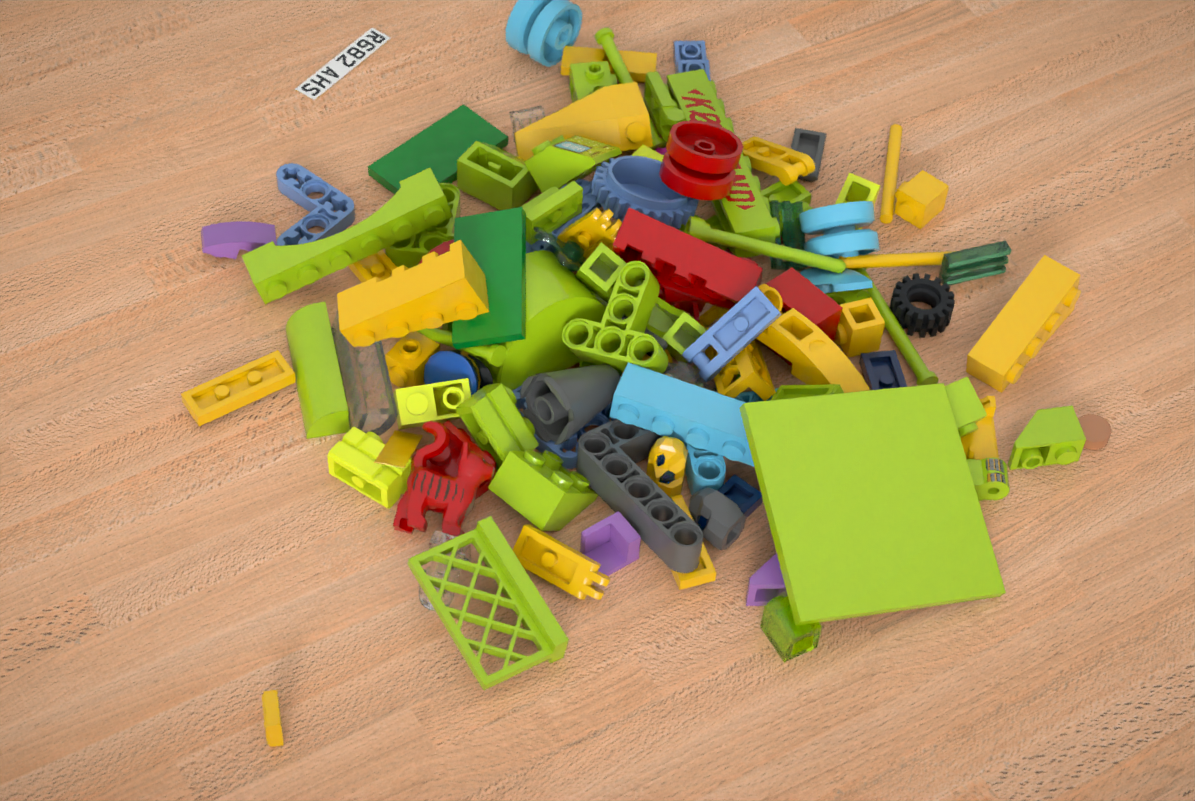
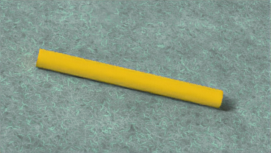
[880,124,903,224]
[838,251,961,269]

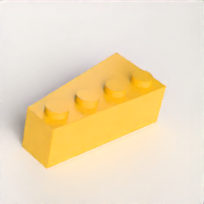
[337,240,489,347]

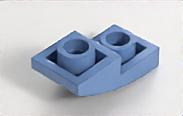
[673,40,711,81]

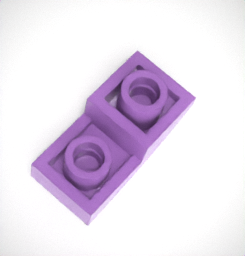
[201,221,277,259]

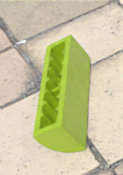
[286,302,350,439]

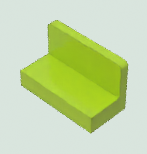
[521,181,583,245]

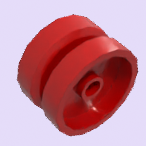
[659,120,744,201]

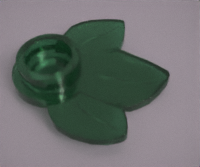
[533,227,586,271]

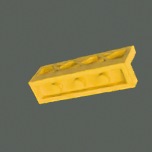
[700,306,776,401]

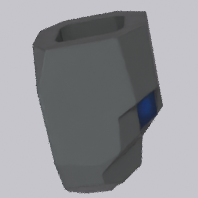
[689,487,746,550]

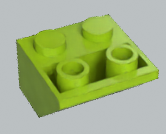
[457,141,539,210]
[488,449,598,531]

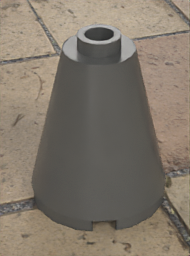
[520,364,621,445]

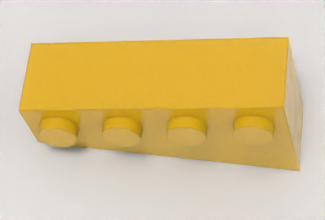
[966,255,1081,393]

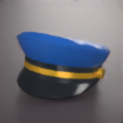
[424,350,493,397]

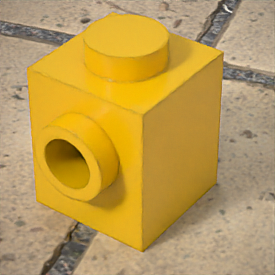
[894,170,949,230]
[834,297,885,358]
[385,331,440,388]

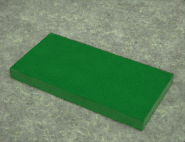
[368,104,508,195]
[452,207,526,350]

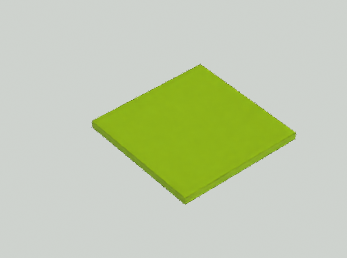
[739,383,1006,626]

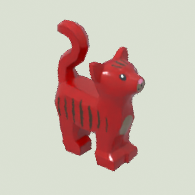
[393,421,494,541]

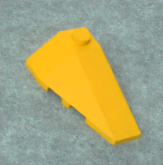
[514,82,653,161]

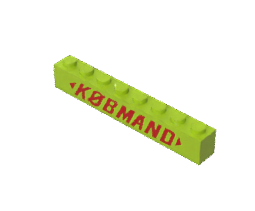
[667,69,780,258]

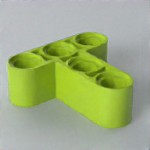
[385,183,460,268]
[562,261,669,374]

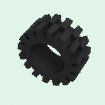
[890,273,955,338]

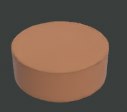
[1078,414,1112,450]

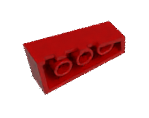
[613,207,763,311]

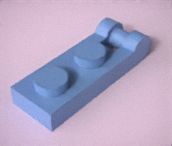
[682,286,782,382]

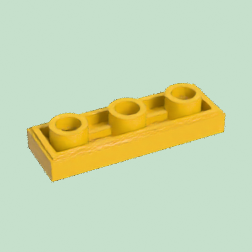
[561,46,657,83]

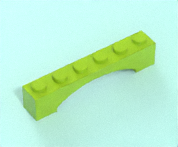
[241,168,453,304]

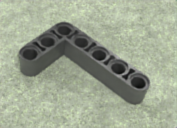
[576,419,703,573]

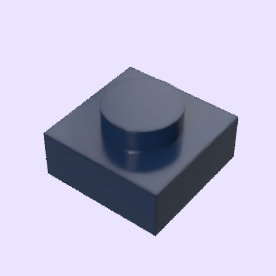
[718,474,763,518]

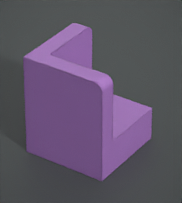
[580,511,641,576]

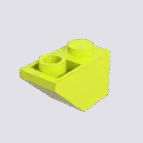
[393,378,471,430]

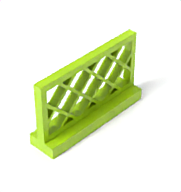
[408,516,569,691]

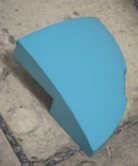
[799,267,873,293]

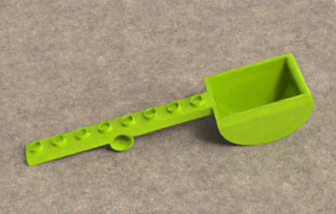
[442,181,812,390]

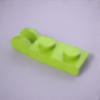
[643,72,686,142]

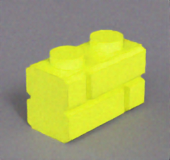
[327,427,412,509]

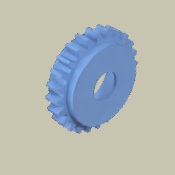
[591,156,699,229]

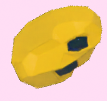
[646,436,688,497]

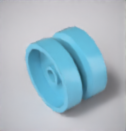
[506,0,582,67]
[799,201,881,259]

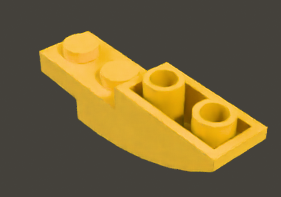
[756,308,870,393]

